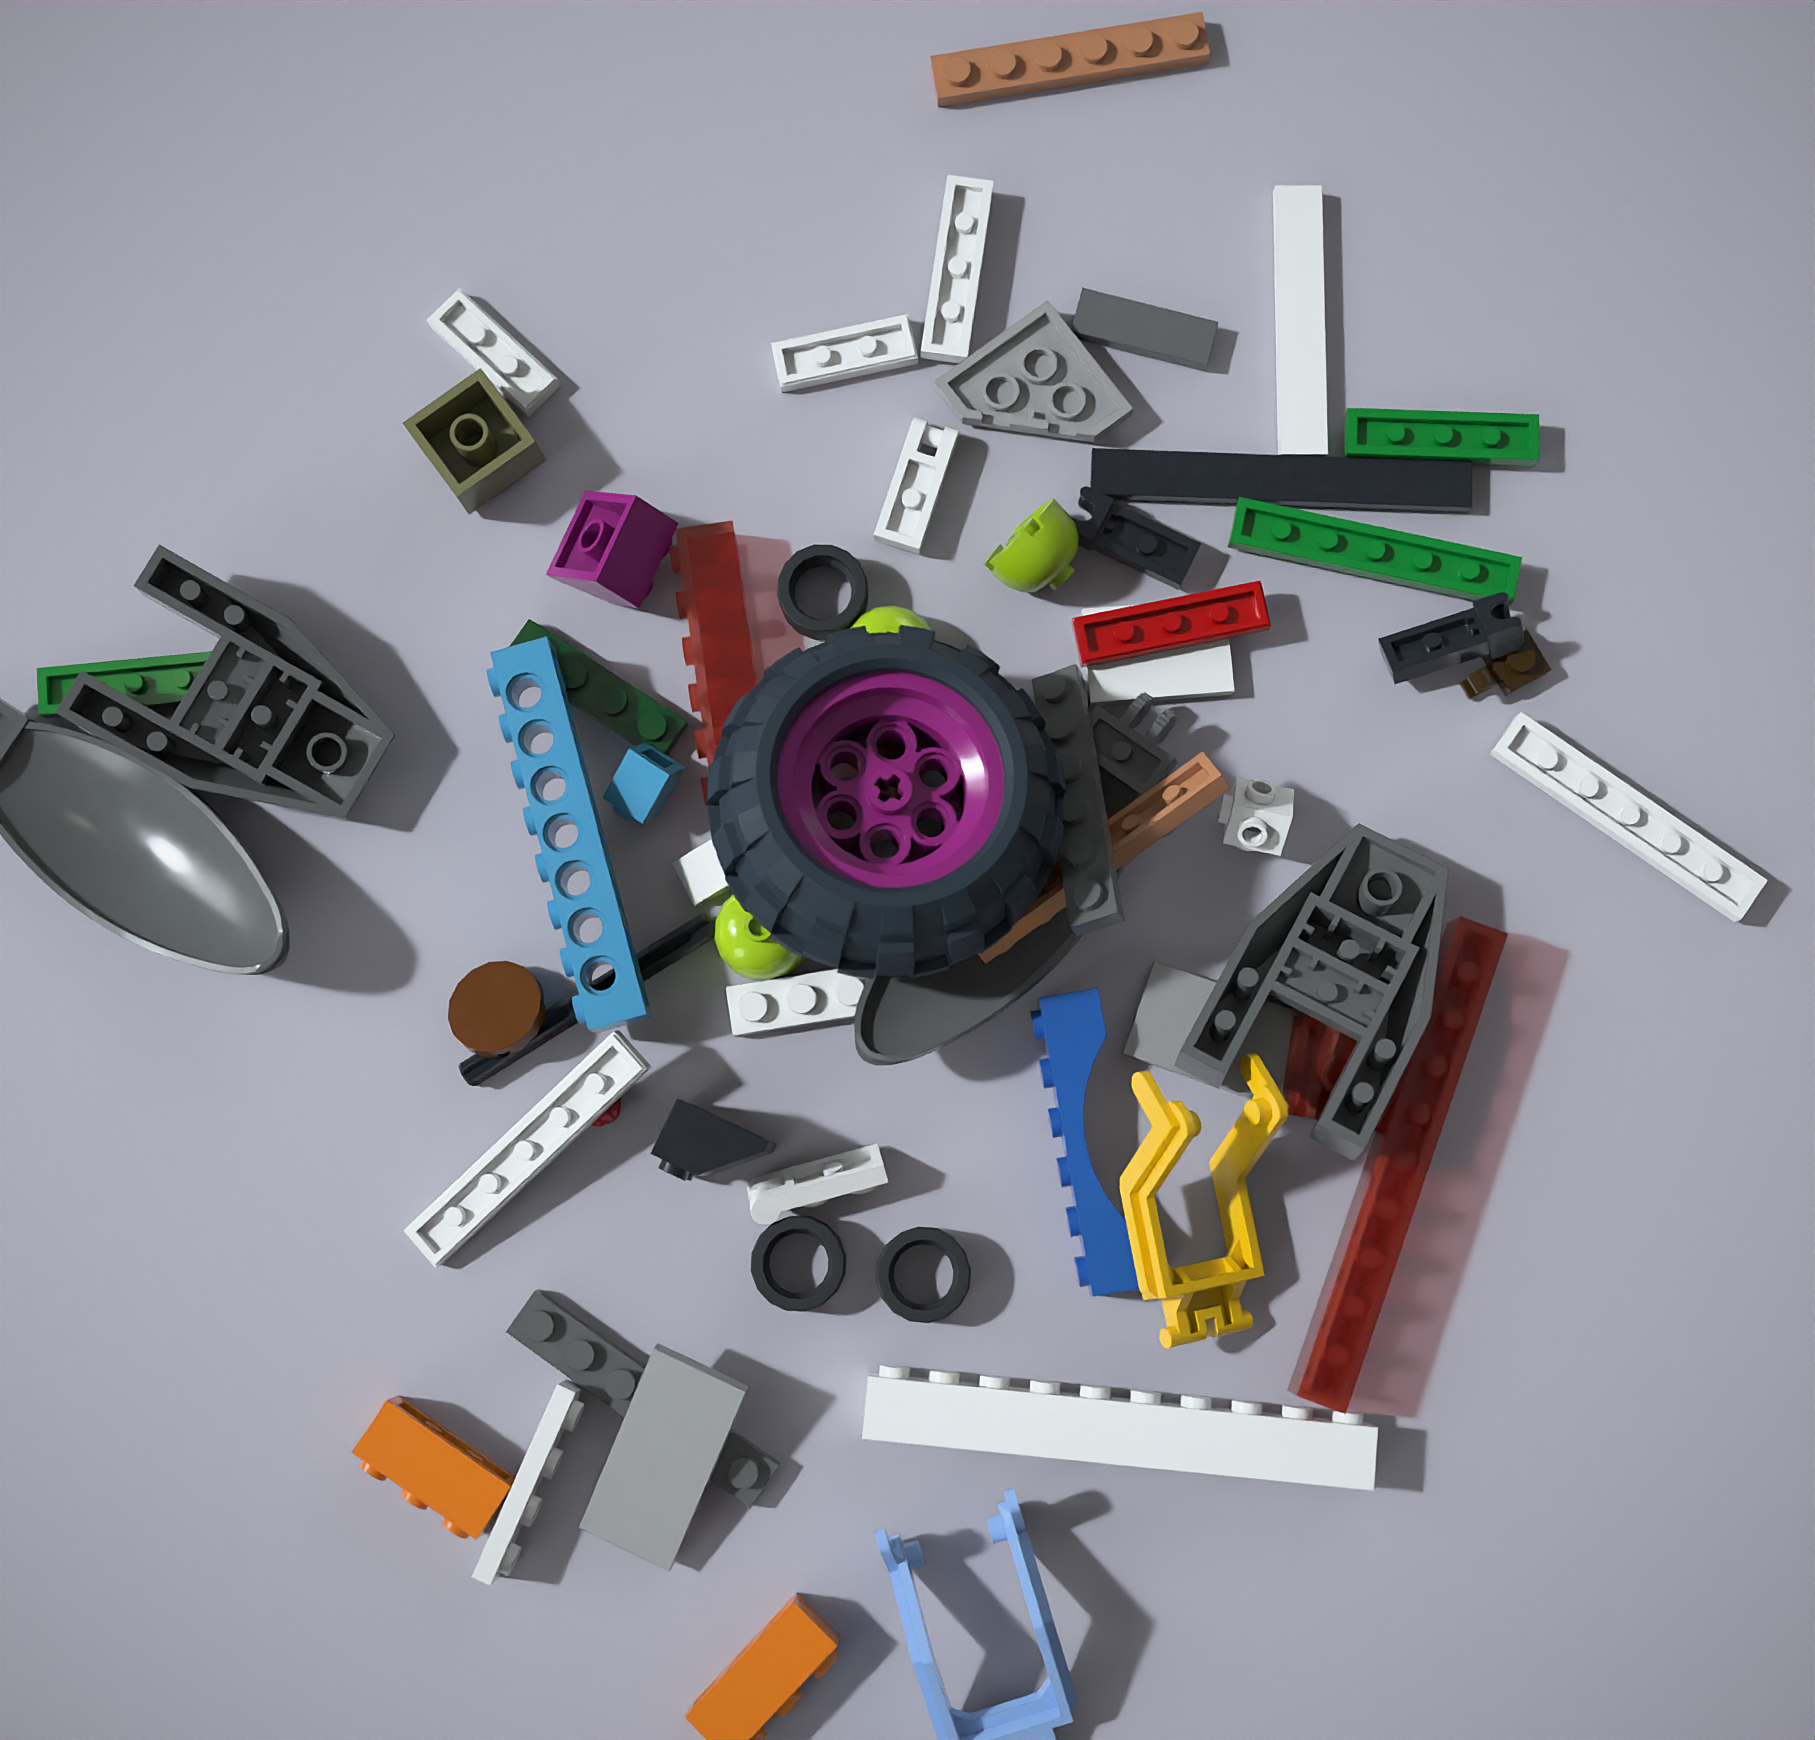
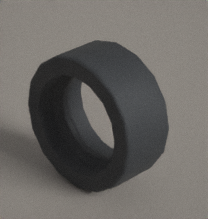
[777,544,868,640]
[751,1216,846,1312]
[876,1226,971,1323]

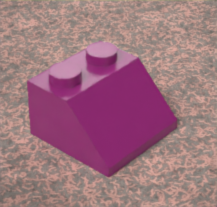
[546,491,679,608]

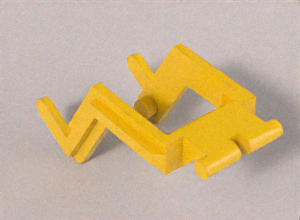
[1119,1053,1289,1349]

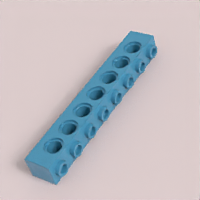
[487,636,653,1033]

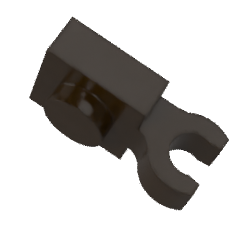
[1459,629,1552,700]

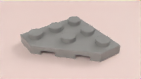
[934,300,1133,442]

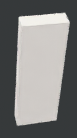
[427,288,561,418]
[771,314,918,393]

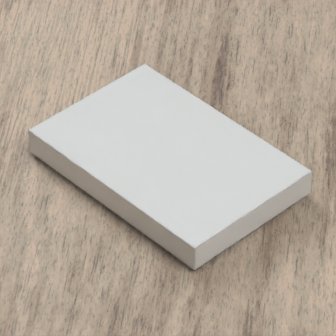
[1081,604,1235,706]

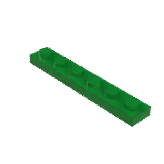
[1227,497,1522,607]

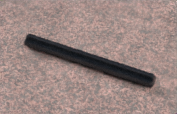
[458,913,715,1086]

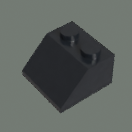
[650,1098,777,1181]

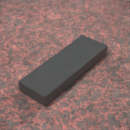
[1071,288,1219,371]

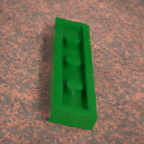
[1344,408,1539,466]
[36,651,212,719]

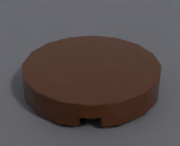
[448,961,546,1058]

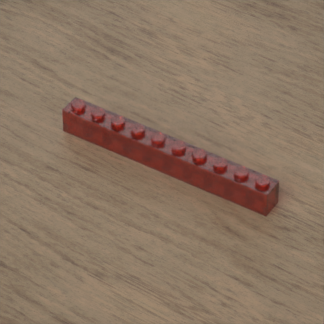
[1287,916,1508,1414]

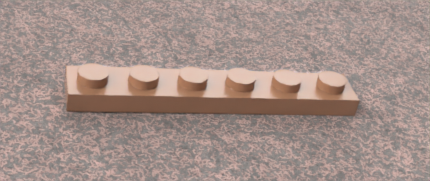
[930,12,1211,107]
[977,751,1231,964]

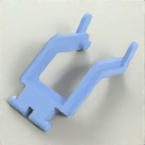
[875,1487,1078,1740]

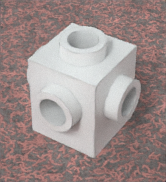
[1217,777,1294,856]

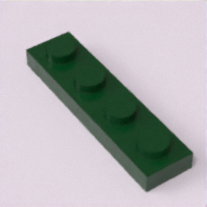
[509,619,689,756]

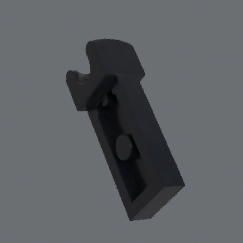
[1071,487,1201,590]
[1378,592,1524,684]

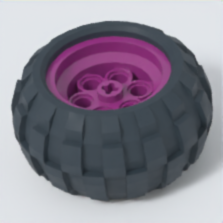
[707,625,1066,979]

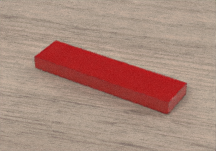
[1071,580,1271,668]

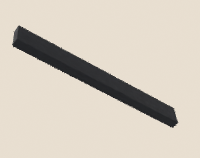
[1090,448,1472,513]

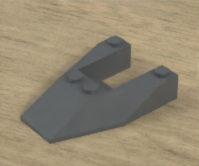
[55,544,396,819]
[1174,823,1449,1161]

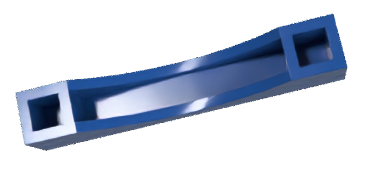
[1030,987,1139,1297]

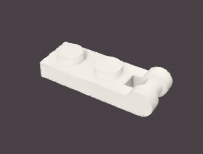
[874,417,960,554]
[747,1144,888,1225]

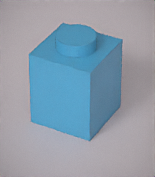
[602,742,686,824]

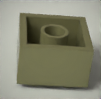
[403,368,546,515]

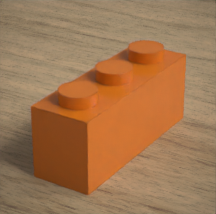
[351,1396,516,1539]
[685,1592,840,1740]

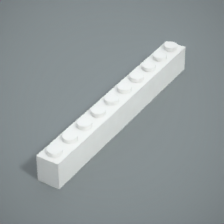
[862,1365,1378,1491]

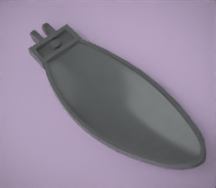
[854,692,1178,1066]
[0,698,290,975]

